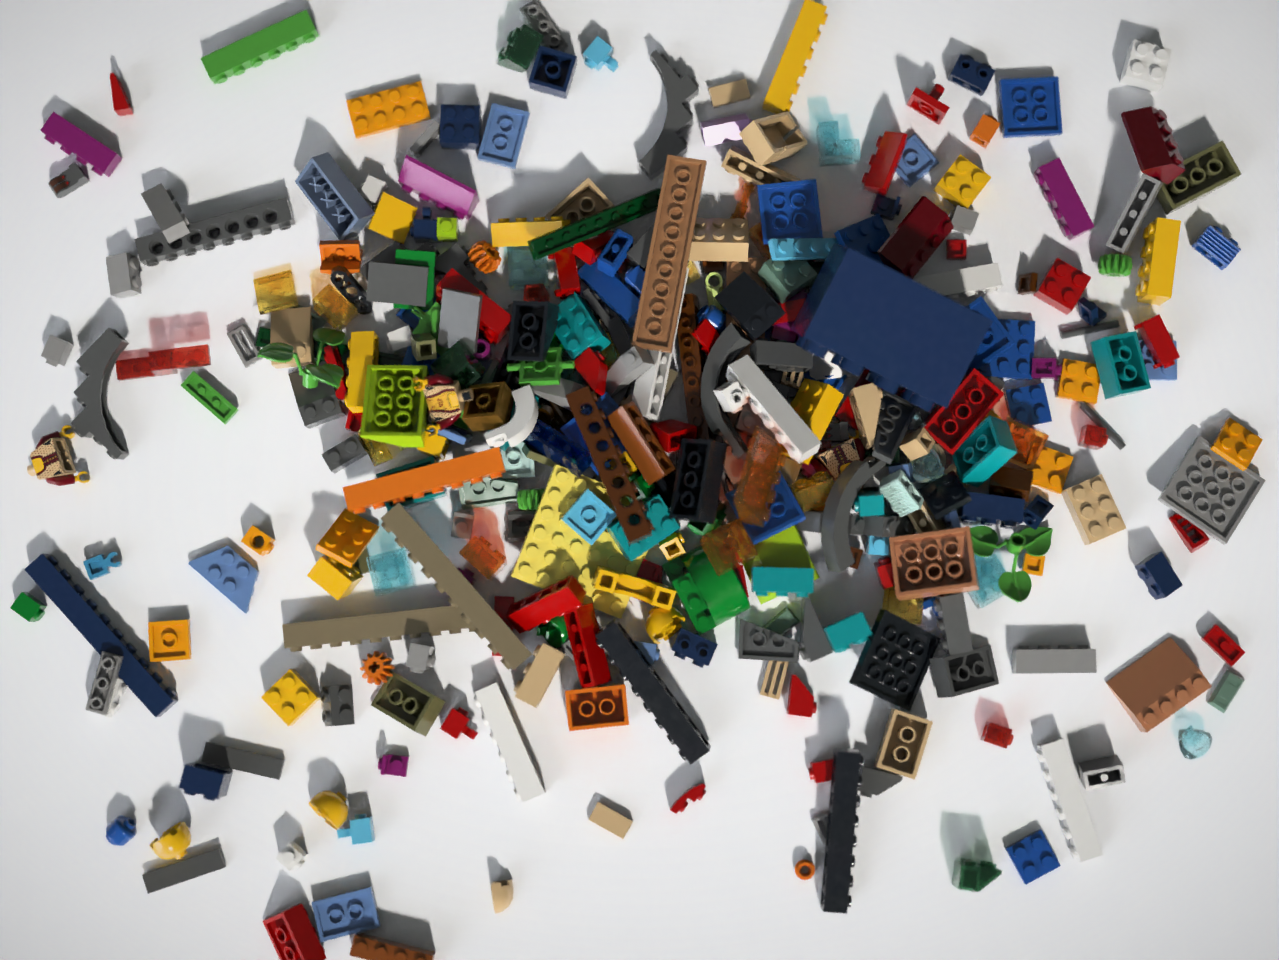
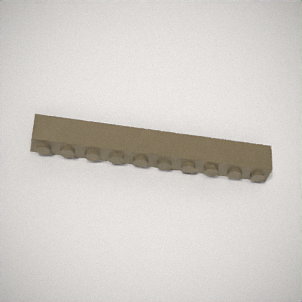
[381,503,532,670]
[282,606,476,652]

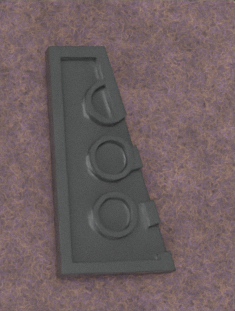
[872,389,918,464]

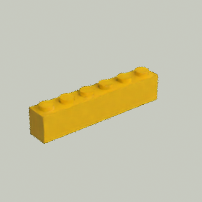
[762,0,828,114]

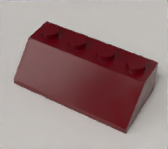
[1120,106,1186,184]
[877,196,954,279]

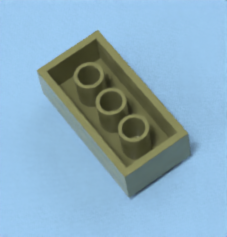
[1152,140,1242,215]

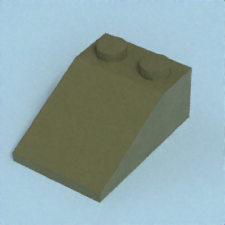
[371,671,446,737]

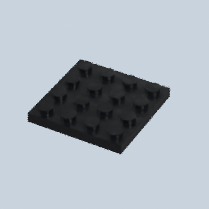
[849,608,941,712]

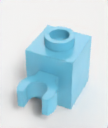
[583,36,618,72]
[337,813,375,845]

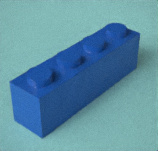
[578,261,641,328]

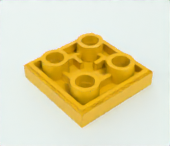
[367,192,418,244]

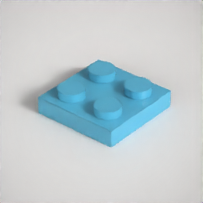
[561,488,617,545]

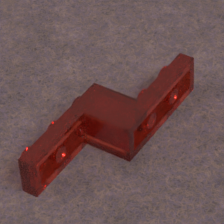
[116,344,211,381]

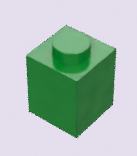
[10,592,47,622]

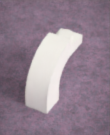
[484,385,538,448]

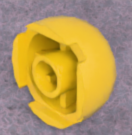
[645,606,685,644]
[308,790,348,830]
[149,821,192,860]

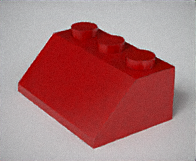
[861,131,908,196]
[262,903,327,960]

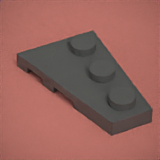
[738,619,800,662]

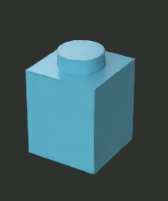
[866,535,890,556]

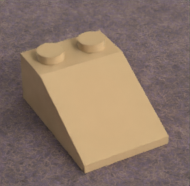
[270,307,315,369]
[848,383,883,451]

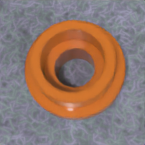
[795,859,815,880]

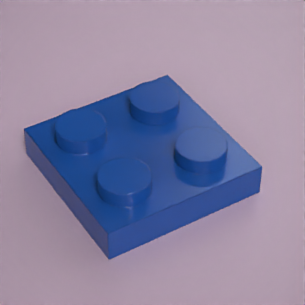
[1004,383,1052,430]
[1005,829,1061,885]

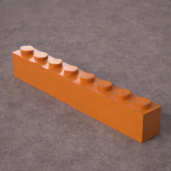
[342,447,506,514]

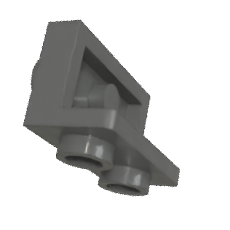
[507,509,536,542]
[320,684,355,727]

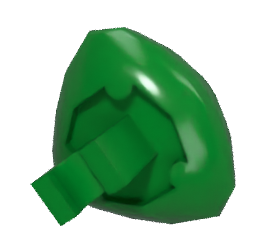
[536,616,568,648]

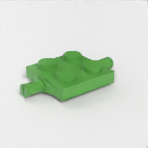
[411,302,465,357]
[507,347,575,386]

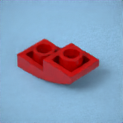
[691,318,720,356]
[669,782,706,815]

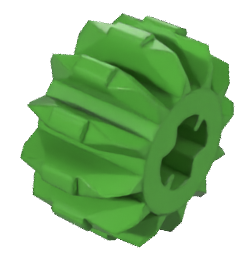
[1098,254,1133,277]
[517,488,545,510]

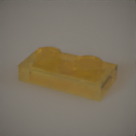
[357,429,393,467]

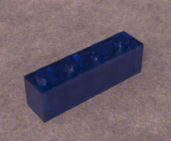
[523,418,591,478]

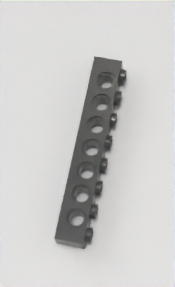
[134,198,296,267]

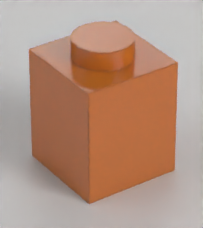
[969,114,1000,148]

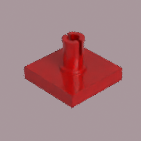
[907,83,950,125]

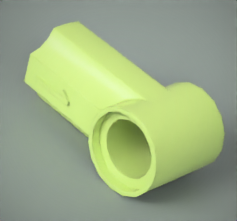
[704,272,725,311]

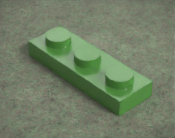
[180,371,239,425]

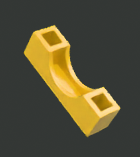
[591,565,676,610]

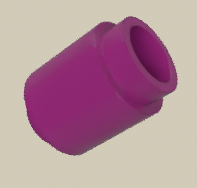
[472,338,492,360]

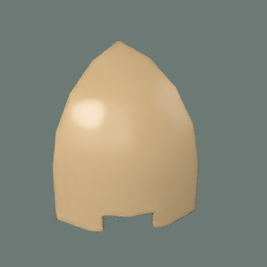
[491,879,514,914]

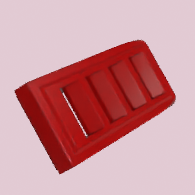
[109,73,134,116]
[1169,513,1209,553]

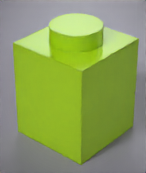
[437,217,459,242]

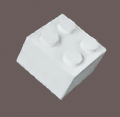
[1119,39,1172,93]

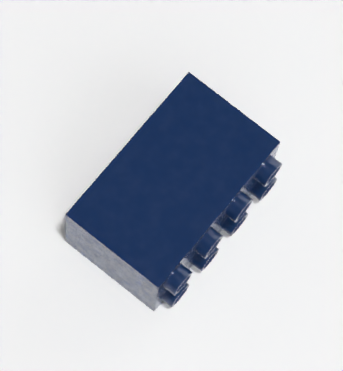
[791,244,992,412]

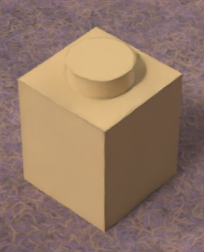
[899,427,935,461]

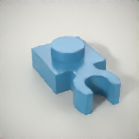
[83,552,122,580]

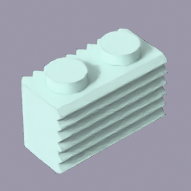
[879,469,924,517]

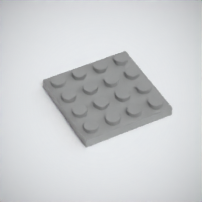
[1157,435,1266,545]

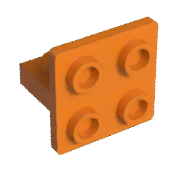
[319,240,363,274]

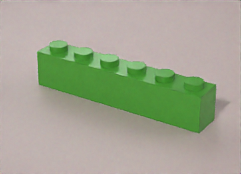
[201,10,319,84]

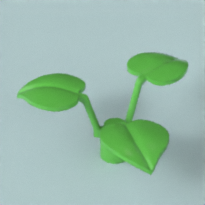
[257,328,345,388]
[970,526,1053,602]

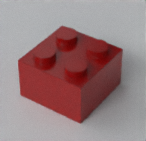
[1033,258,1091,315]

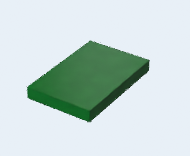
[393,248,436,311]

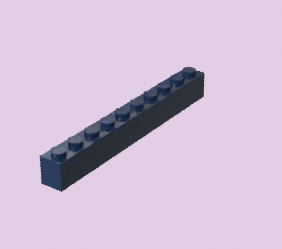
[24,553,178,718]

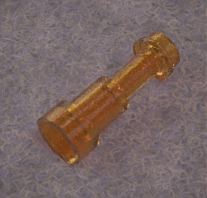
[729,182,755,219]

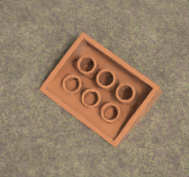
[889,526,980,601]
[1105,637,1212,733]

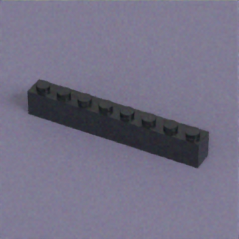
[595,618,711,765]
[820,747,864,914]

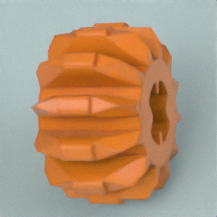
[468,240,502,274]
[359,651,395,685]

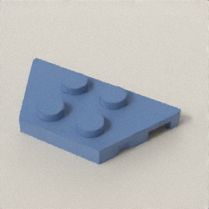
[188,546,259,614]

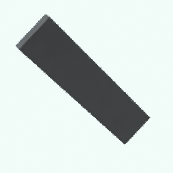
[201,742,285,780]
[142,848,226,894]

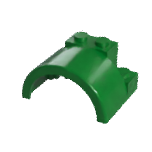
[662,541,751,636]

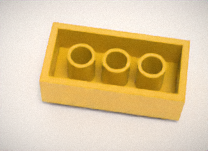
[1135,217,1181,305]
[769,378,844,465]

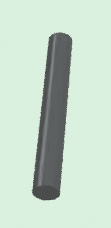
[1060,320,1120,339]
[1079,402,1126,450]

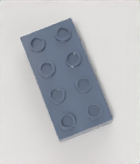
[295,152,375,240]

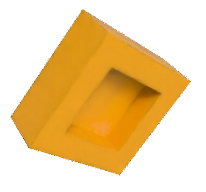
[1021,553,1045,576]

